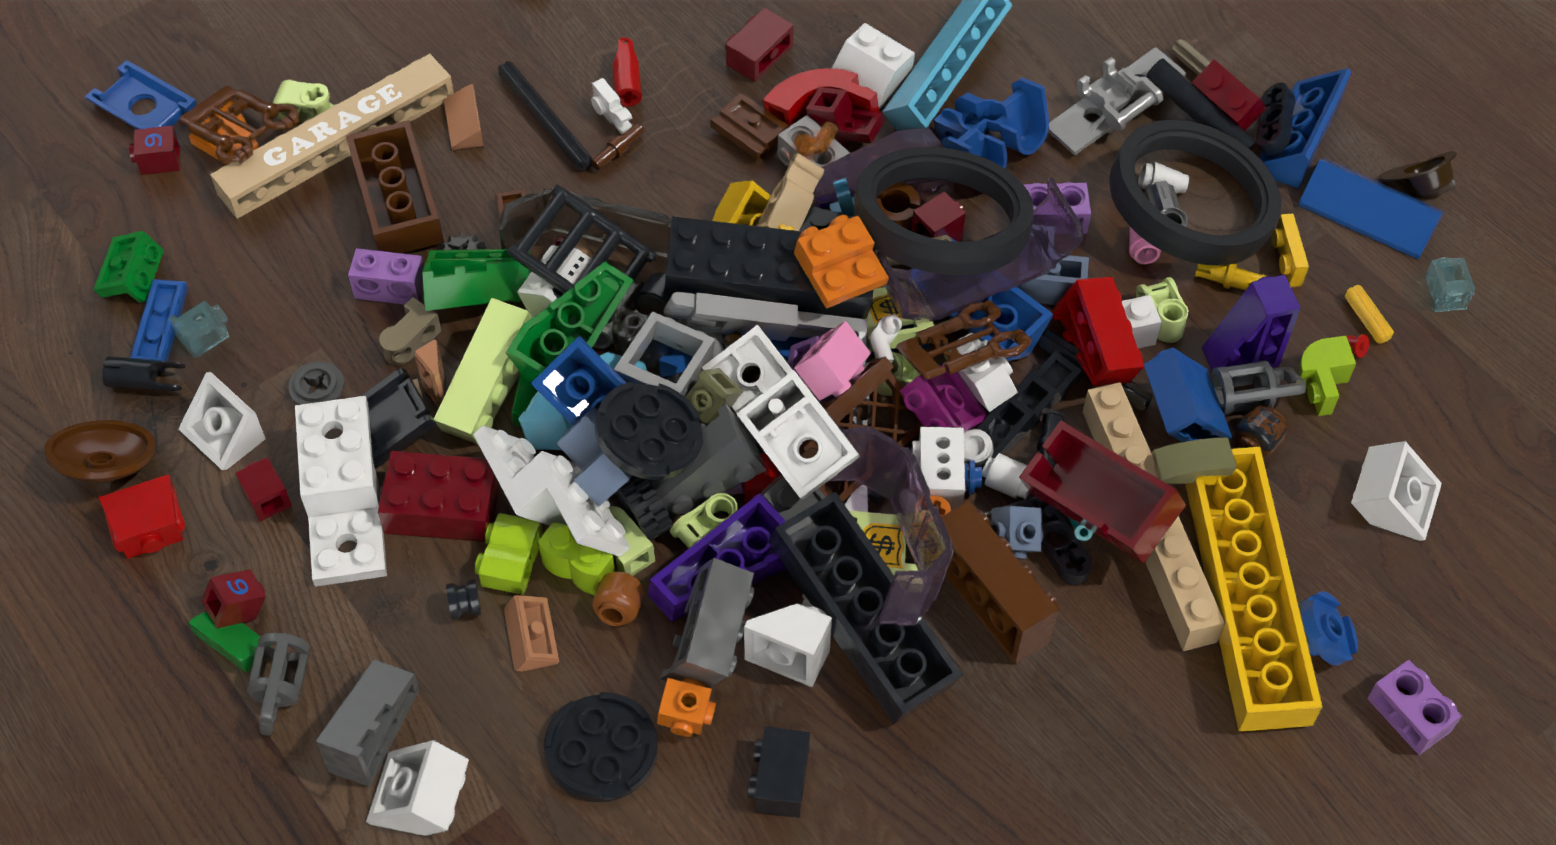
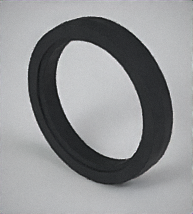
[1109,120,1281,265]
[854,147,1034,275]

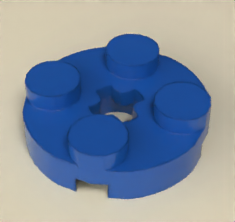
[1298,591,1358,666]

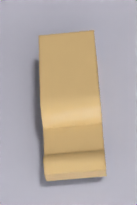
[757,153,824,231]

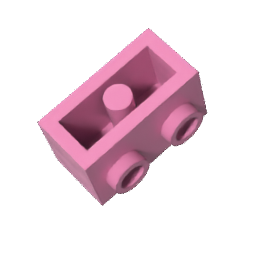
[794,321,871,401]

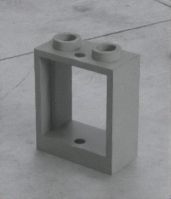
[614,311,715,397]

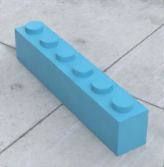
[882,0,1012,135]

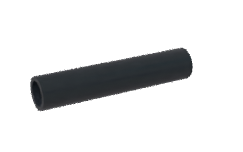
[1146,58,1257,150]

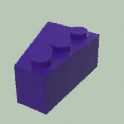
[1202,275,1301,371]

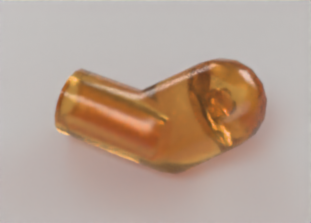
[794,122,838,157]

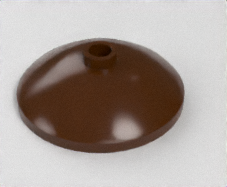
[44,420,156,483]

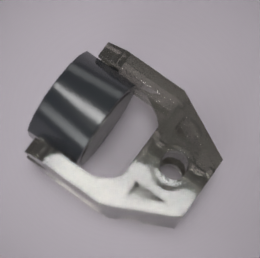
[612,272,686,370]

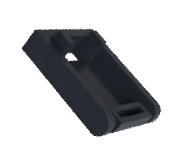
[361,368,436,469]

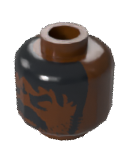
[1235,406,1287,457]

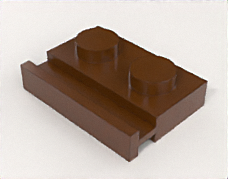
[710,93,788,160]

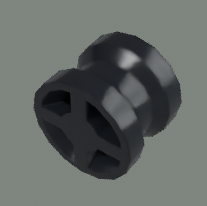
[446,579,481,620]

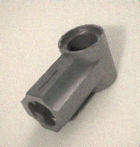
[1145,181,1188,227]

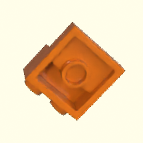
[794,215,889,308]

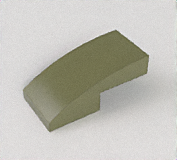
[1152,437,1237,484]

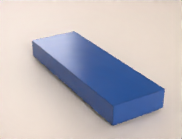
[130,279,189,371]

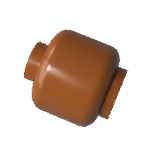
[592,571,644,626]

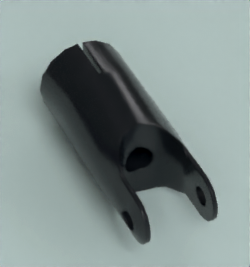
[102,356,186,391]

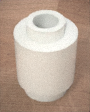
[982,453,1030,499]

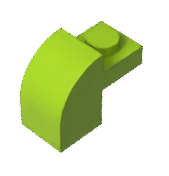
[1297,336,1356,416]

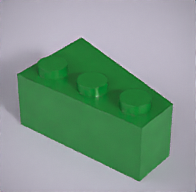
[422,249,532,311]

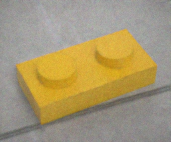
[1272,214,1309,287]

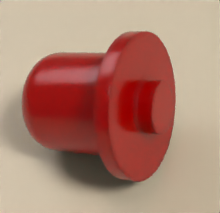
[1346,334,1369,358]

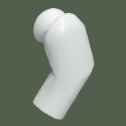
[870,315,902,363]

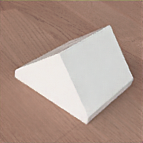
[179,372,265,470]

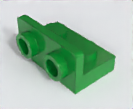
[93,231,164,303]

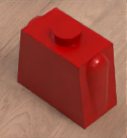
[98,474,186,559]

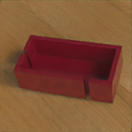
[1019,421,1186,564]

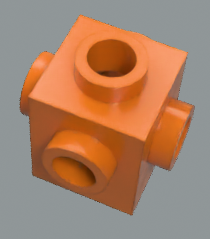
[657,678,716,737]

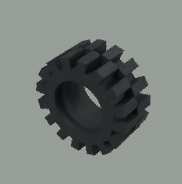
[615,476,673,541]

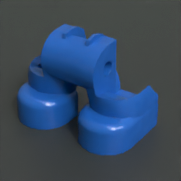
[933,77,1049,168]

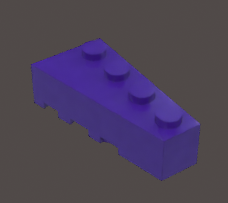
[648,493,786,622]

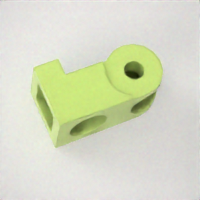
[608,506,655,576]

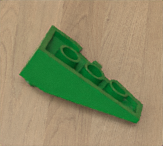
[505,262,633,384]

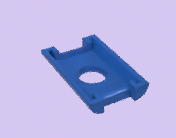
[85,60,196,129]

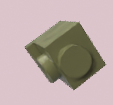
[685,368,743,425]

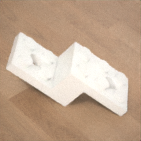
[702,325,860,500]
[295,396,387,587]
[473,425,631,557]

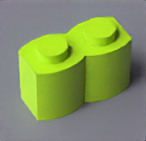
[475,513,543,595]
[538,523,615,595]

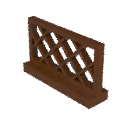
[799,356,924,502]

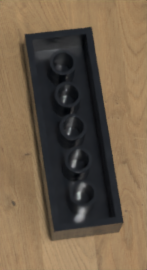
[663,216,876,319]
[768,492,963,725]

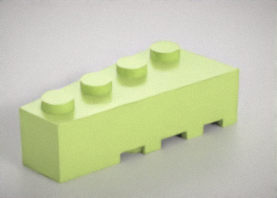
[434,298,532,445]

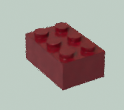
[378,451,500,542]

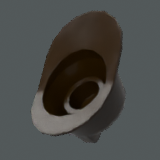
[1378,151,1457,199]

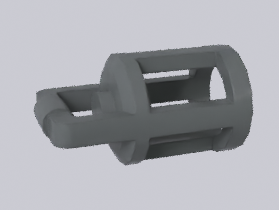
[1211,360,1306,415]
[247,633,311,736]

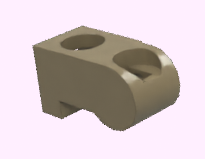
[379,297,441,366]

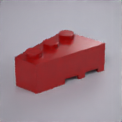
[1051,277,1144,386]

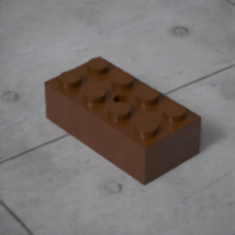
[346,121,444,253]
[929,501,1059,665]

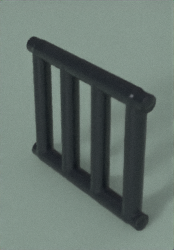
[506,184,657,324]

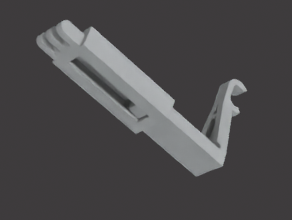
[664,292,869,431]

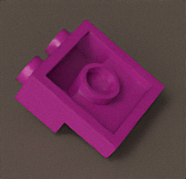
[900,364,988,433]

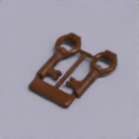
[179,86,299,164]
[896,301,1031,380]

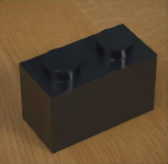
[748,726,810,818]

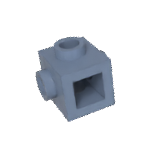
[991,506,1043,559]

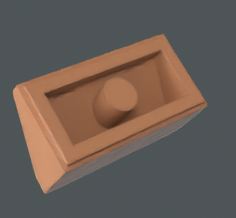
[444,84,484,151]
[414,340,446,409]
[504,595,559,671]

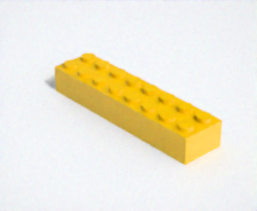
[1185,447,1322,732]

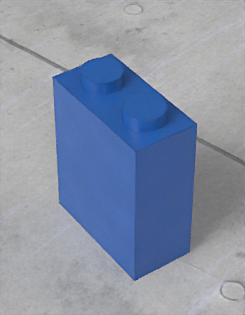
[1144,347,1232,442]

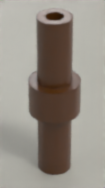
[591,123,644,170]

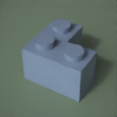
[1017,224,1089,305]
[556,407,632,507]

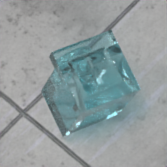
[1425,257,1475,312]
[169,300,229,358]

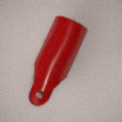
[612,37,642,107]

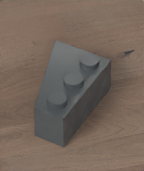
[651,403,766,518]
[660,558,754,688]
[315,659,420,787]

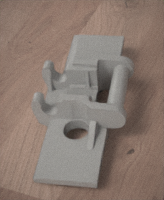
[1048,47,1186,155]

